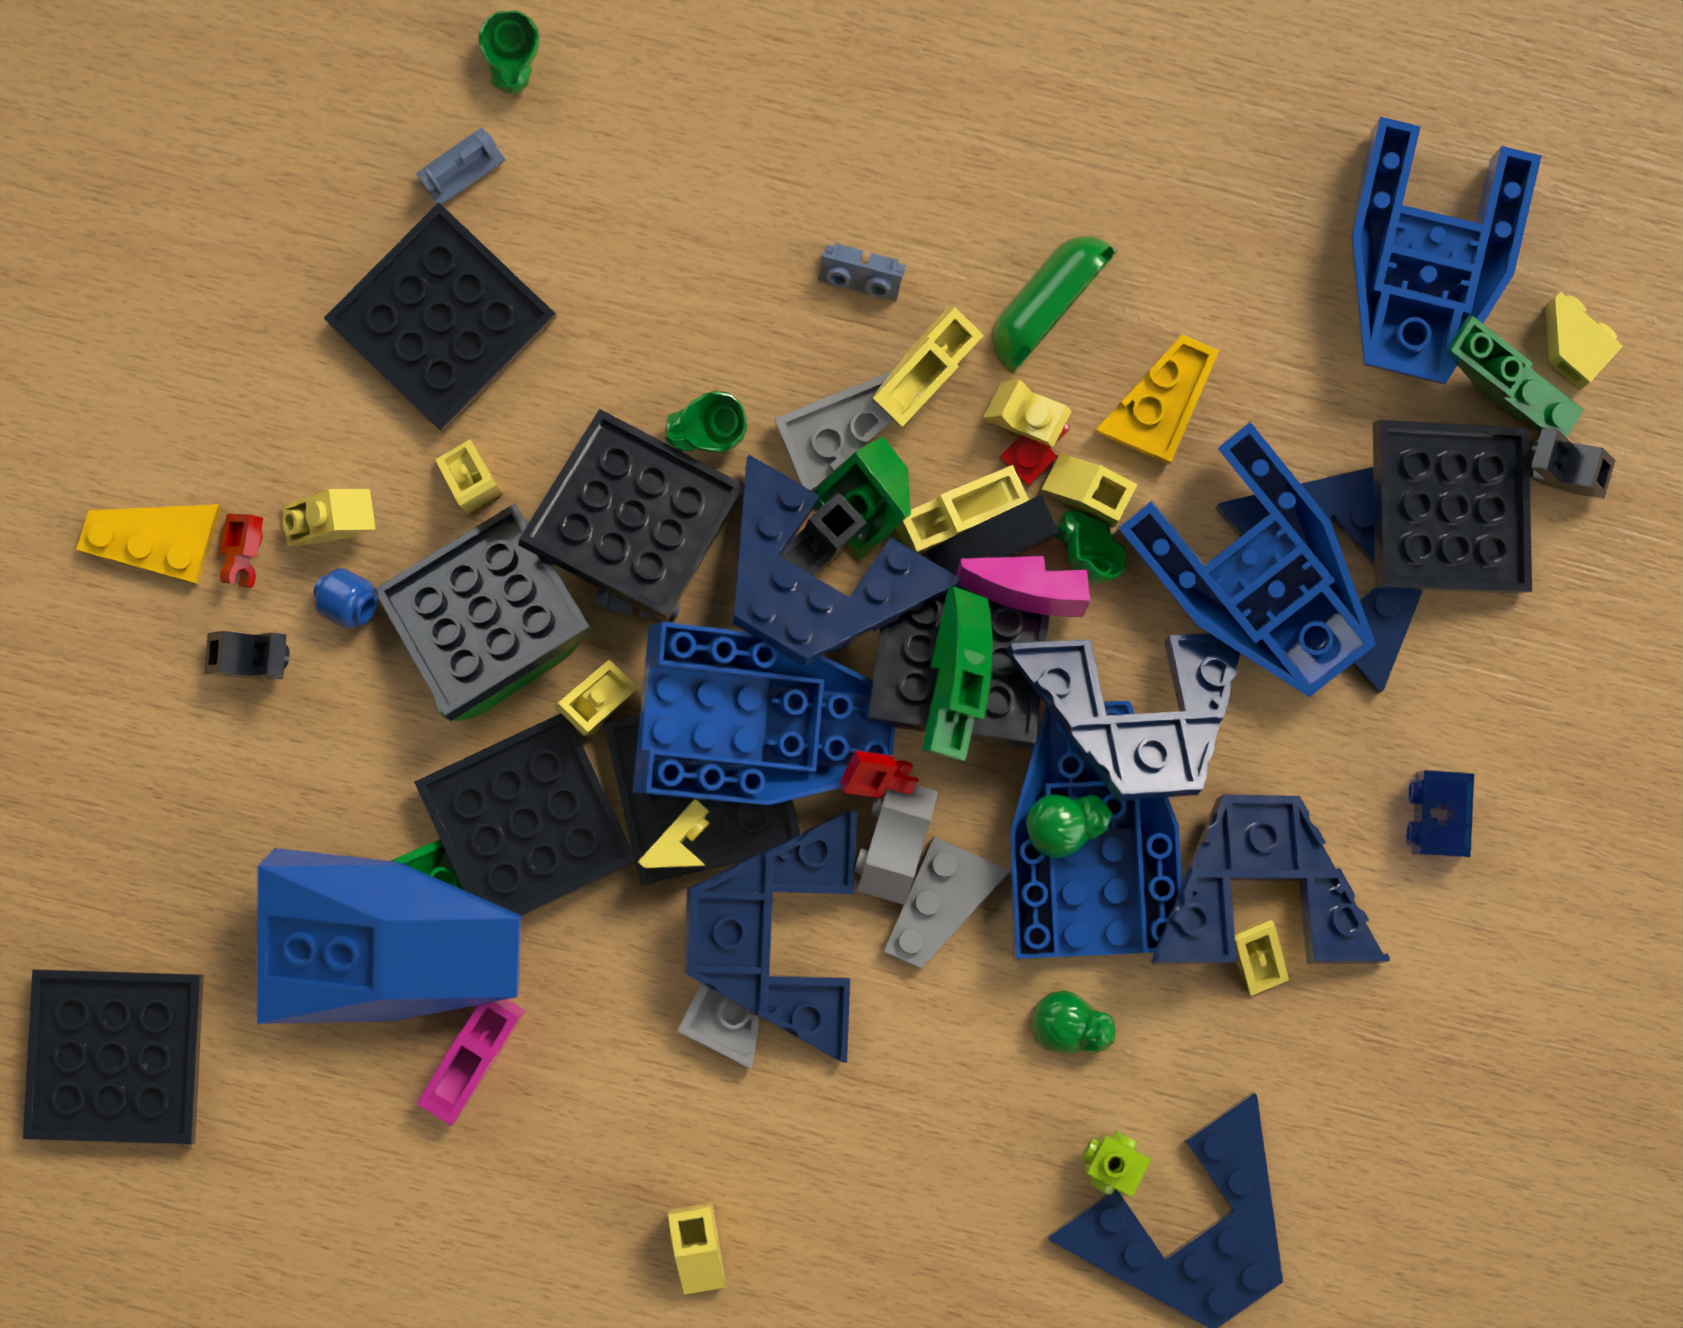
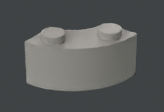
[854,785,938,905]

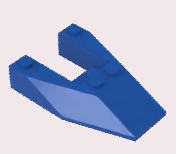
[1351,117,1542,385]
[1119,421,1376,697]

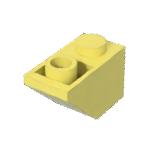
[1545,291,1623,390]
[1041,453,1138,528]
[282,489,375,547]
[668,1202,726,1295]

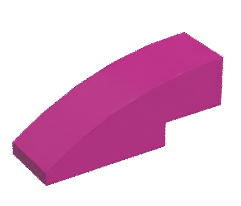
[956,556,1090,617]
[416,999,526,1126]

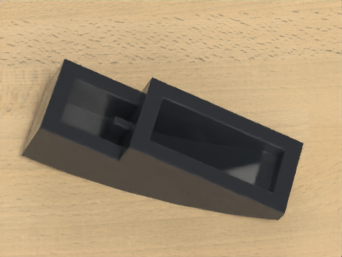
[926,495,1059,575]

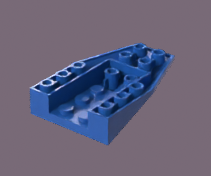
[633,622,895,805]
[1010,700,1182,959]
[257,848,521,1024]

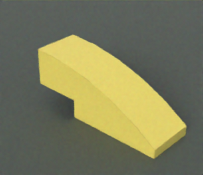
[872,306,984,427]
[896,465,1029,554]

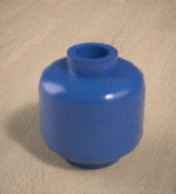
[313,568,378,629]

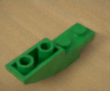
[1447,316,1584,438]
[921,586,992,761]

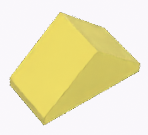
[435,439,503,515]
[1235,920,1289,996]

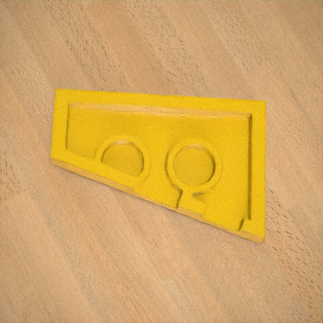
[1095,334,1220,465]
[76,504,222,585]

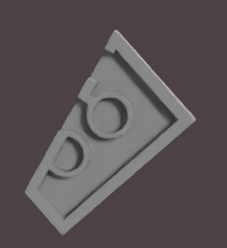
[774,372,894,491]
[884,837,1010,968]
[677,937,772,1069]

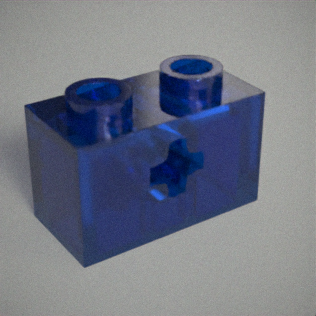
[1406,770,1475,858]

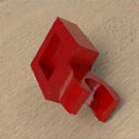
[1000,422,1070,487]
[220,513,264,588]
[840,750,919,798]

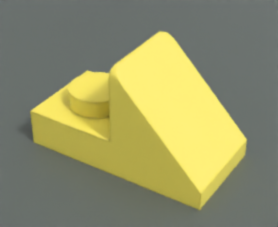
[983,379,1072,448]
[555,660,638,736]
[638,799,709,869]

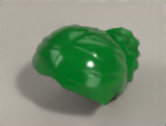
[478,11,539,95]
[664,390,748,452]
[1056,510,1127,584]
[1026,794,1112,859]
[1031,990,1116,1054]

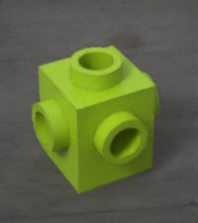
[1081,1130,1152,1197]

